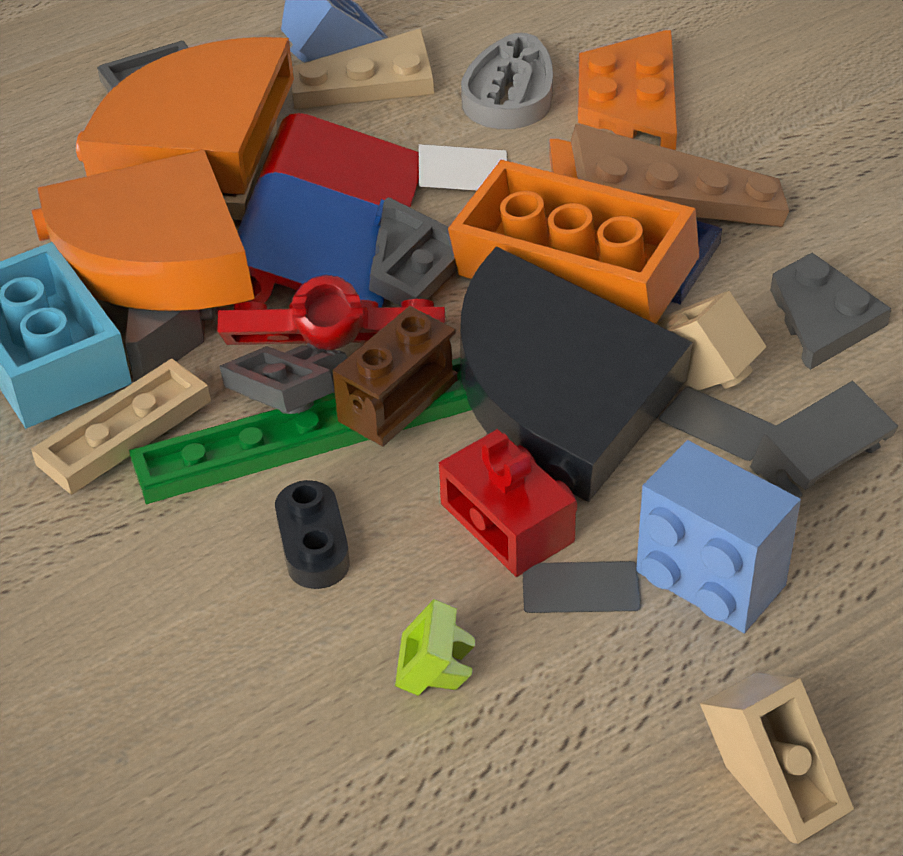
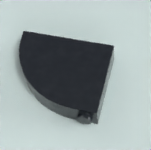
[460,246,693,502]

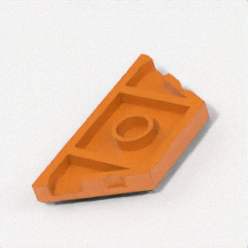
[578,30,677,150]

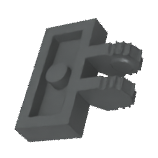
[220,343,348,414]

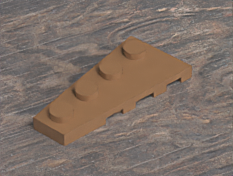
[571,123,789,227]

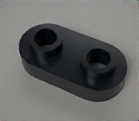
[275,480,350,589]

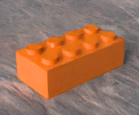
[448,160,699,324]

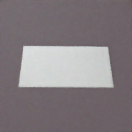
[419,144,507,191]

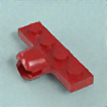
[218,274,447,350]

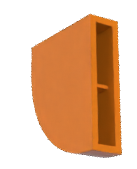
[76,37,294,195]
[32,150,255,311]

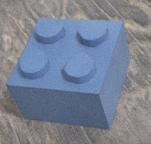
[636,440,801,634]

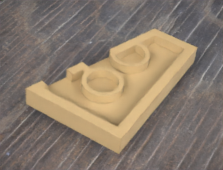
[291,28,434,109]

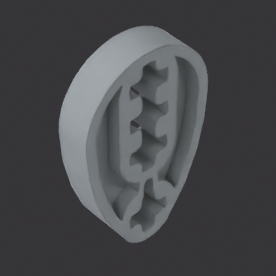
[461,33,553,129]

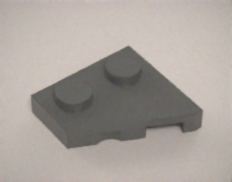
[369,197,457,306]
[770,252,891,370]

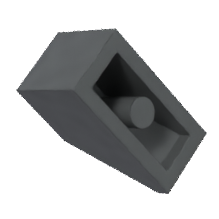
[125,307,215,382]

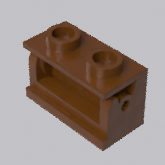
[332,306,458,447]

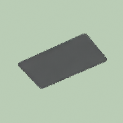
[659,387,776,461]
[523,561,640,613]

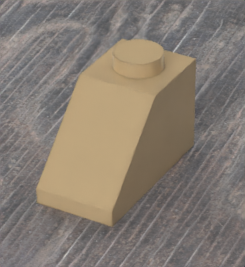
[656,290,767,391]
[700,673,855,844]

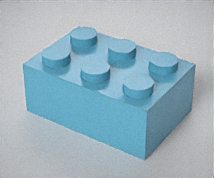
[0,242,132,429]

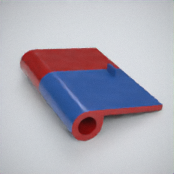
[237,113,419,308]

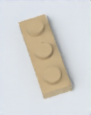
[31,358,211,495]

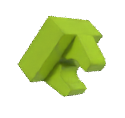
[395,599,475,696]

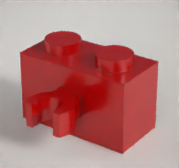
[439,429,577,578]

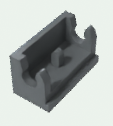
[750,380,898,498]

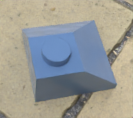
[281,0,388,63]

